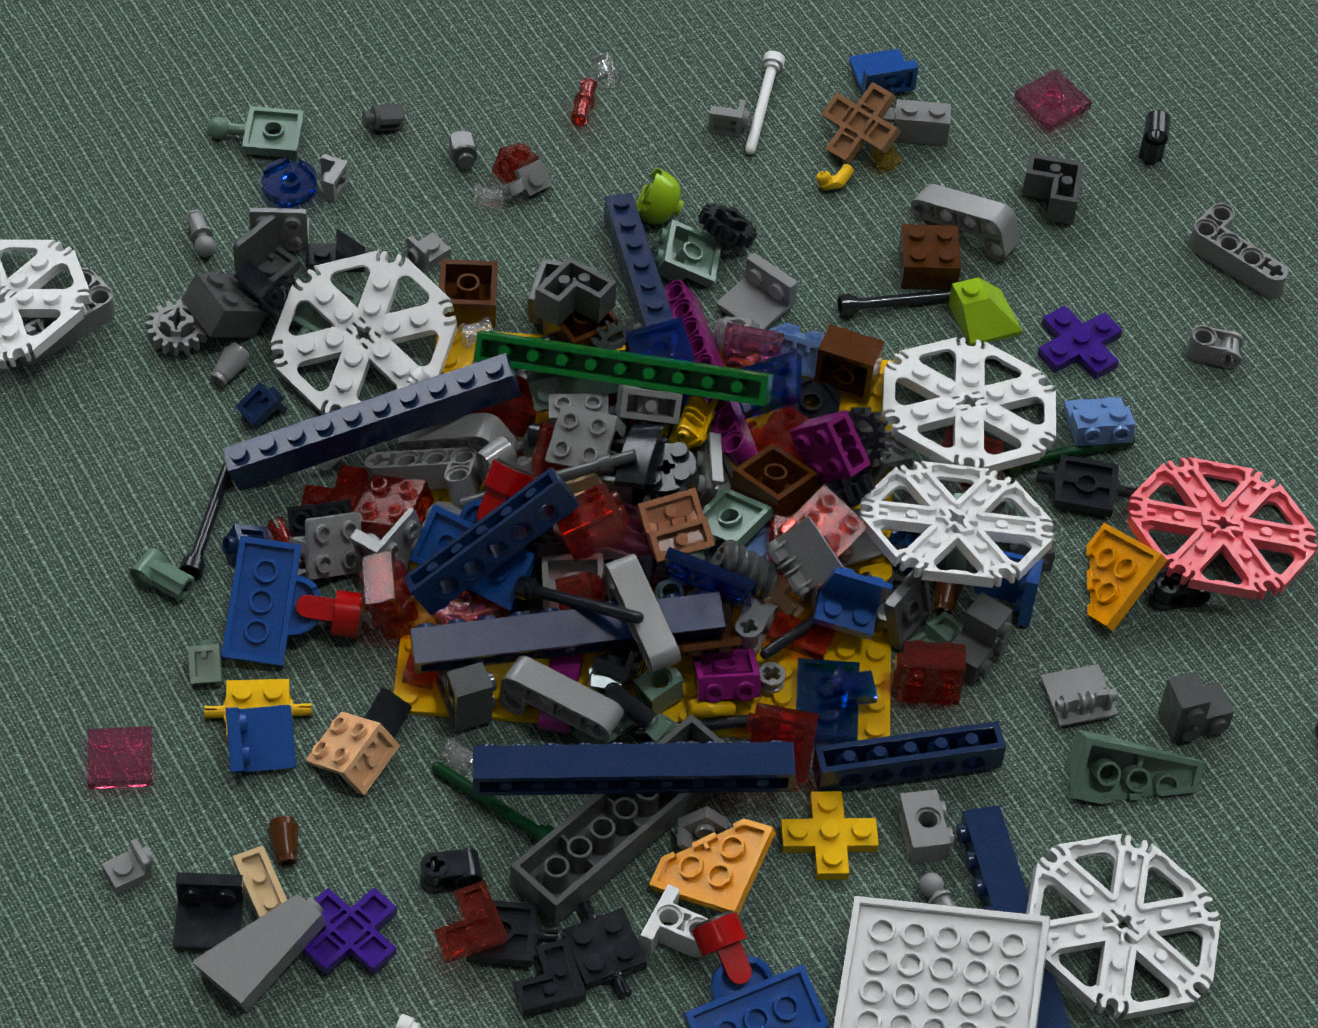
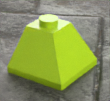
[948,277,1023,346]

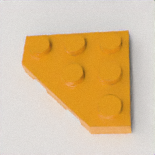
[1086,523,1167,632]
[649,818,776,916]

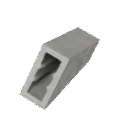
[193,894,327,1013]

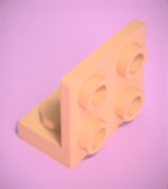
[306,712,401,795]

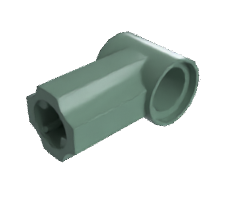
[129,548,195,601]

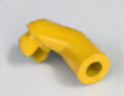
[816,164,854,190]
[688,698,736,720]

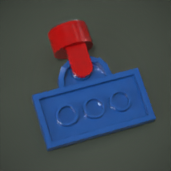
[409,457,538,611]
[221,536,366,667]
[682,910,829,1028]

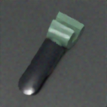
[604,682,679,743]

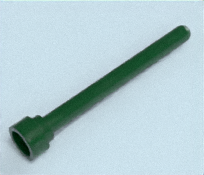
[1004,437,1135,476]
[431,762,555,844]

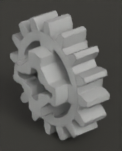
[146,299,208,356]

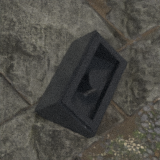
[364,687,412,739]

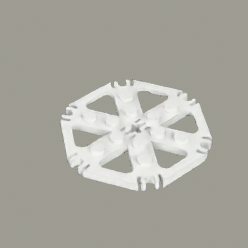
[0,240,92,369]
[271,250,458,415]
[881,337,1056,473]
[859,461,1054,588]
[1026,834,1221,1020]

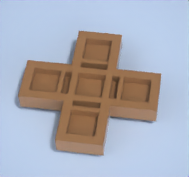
[821,82,901,165]

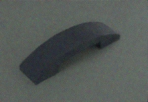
[614,419,672,489]

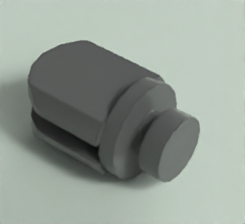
[362,104,405,132]
[449,131,478,169]

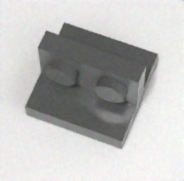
[875,568,933,651]

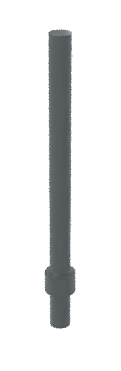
[459,449,637,509]

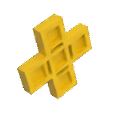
[780,791,879,880]

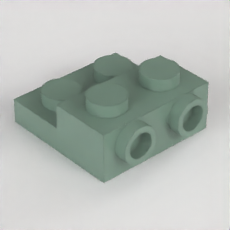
[653,219,722,288]

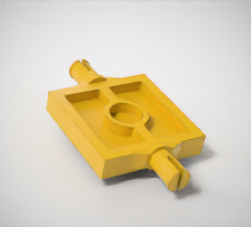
[204,679,312,742]

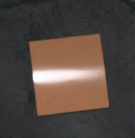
[636,487,715,562]

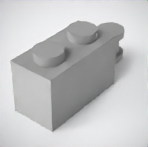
[882,99,951,146]

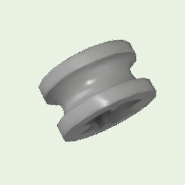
[759,662,786,694]

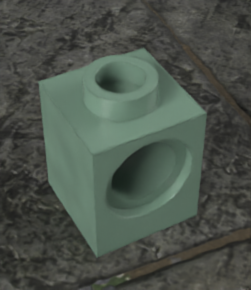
[633,666,684,716]

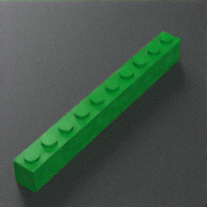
[473,331,774,406]

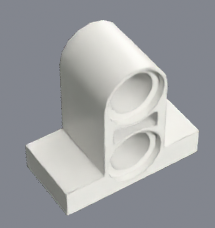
[640,884,707,958]

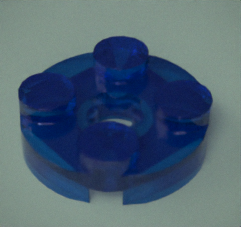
[262,158,317,209]

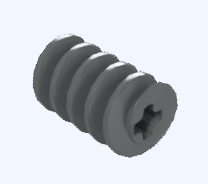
[709,539,779,600]

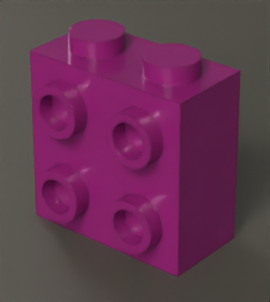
[789,410,871,485]

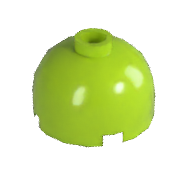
[636,167,684,225]

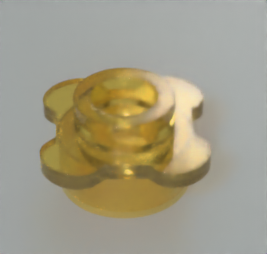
[870,145,902,171]

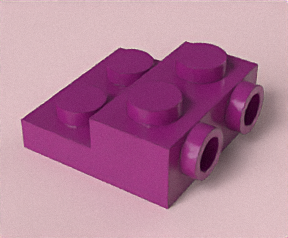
[692,648,761,703]

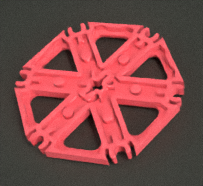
[1127,457,1317,600]

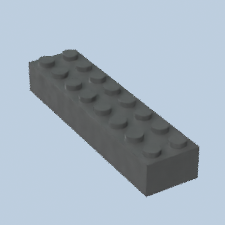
[510,714,725,926]

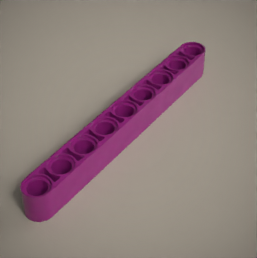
[664,280,758,467]

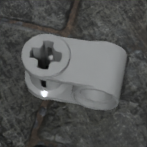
[1185,325,1243,369]
[734,596,779,654]

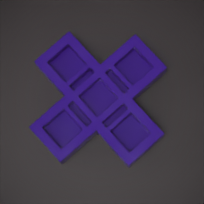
[1037,306,1123,380]
[303,887,397,975]

